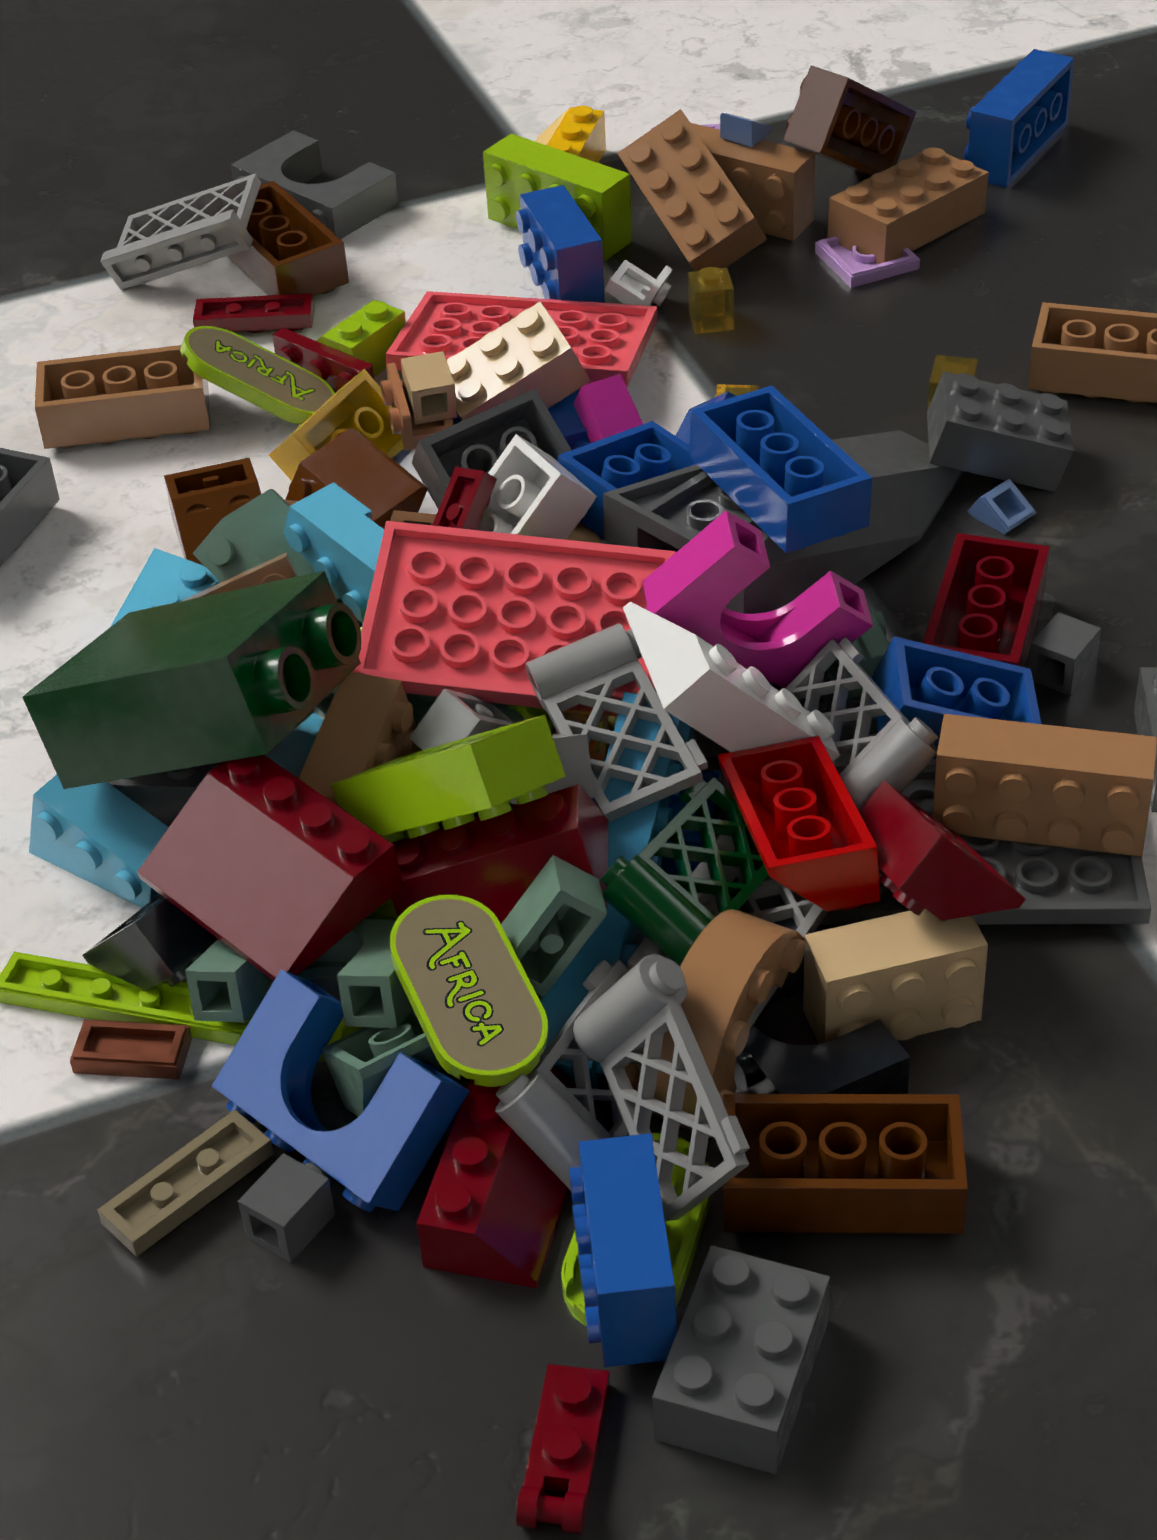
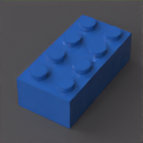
[964,49,1074,188]
[690,386,873,553]

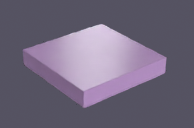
[815,236,920,288]

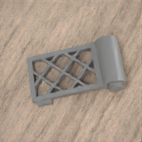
[525,623,708,822]
[786,637,939,811]
[573,954,750,1222]
[495,959,642,1190]

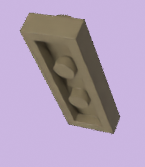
[97,1109,274,1257]

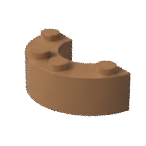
[652,909,805,1140]

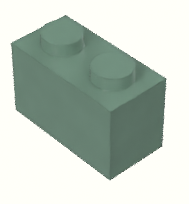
[501,855,607,997]

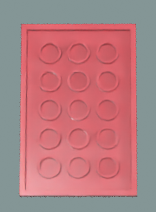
[385,291,657,387]
[352,521,676,717]

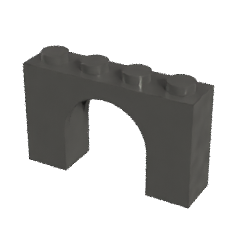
[231,130,399,239]

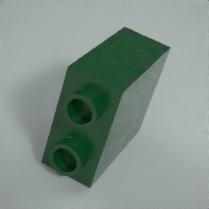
[22,571,361,789]

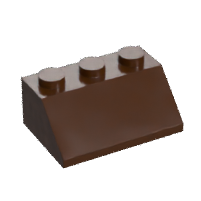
[285,428,428,529]

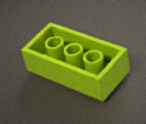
[483,133,633,261]
[331,714,566,843]

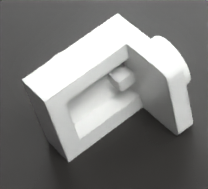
[605,260,673,306]

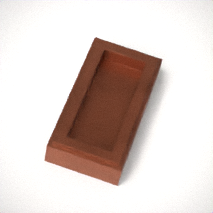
[70,1019,192,1080]

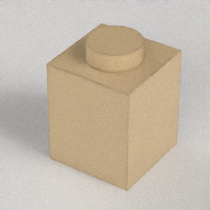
[401,351,457,425]

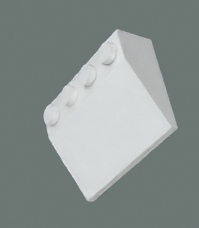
[623,602,840,762]

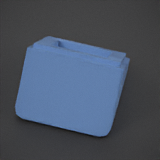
[720,113,773,148]
[967,478,1037,535]

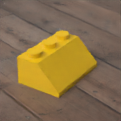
[535,106,606,163]
[269,369,404,481]

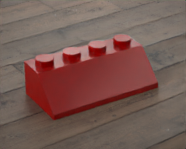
[718,735,880,911]

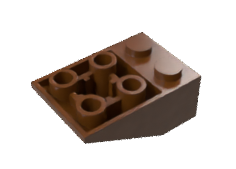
[164,457,261,565]

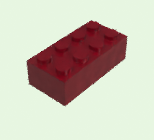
[922,533,1050,667]

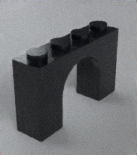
[734,918,910,1094]

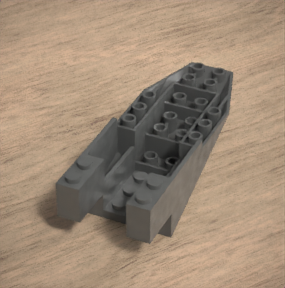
[599,430,964,614]

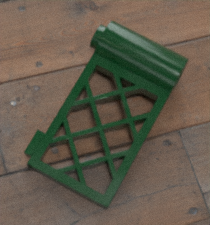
[600,777,769,967]

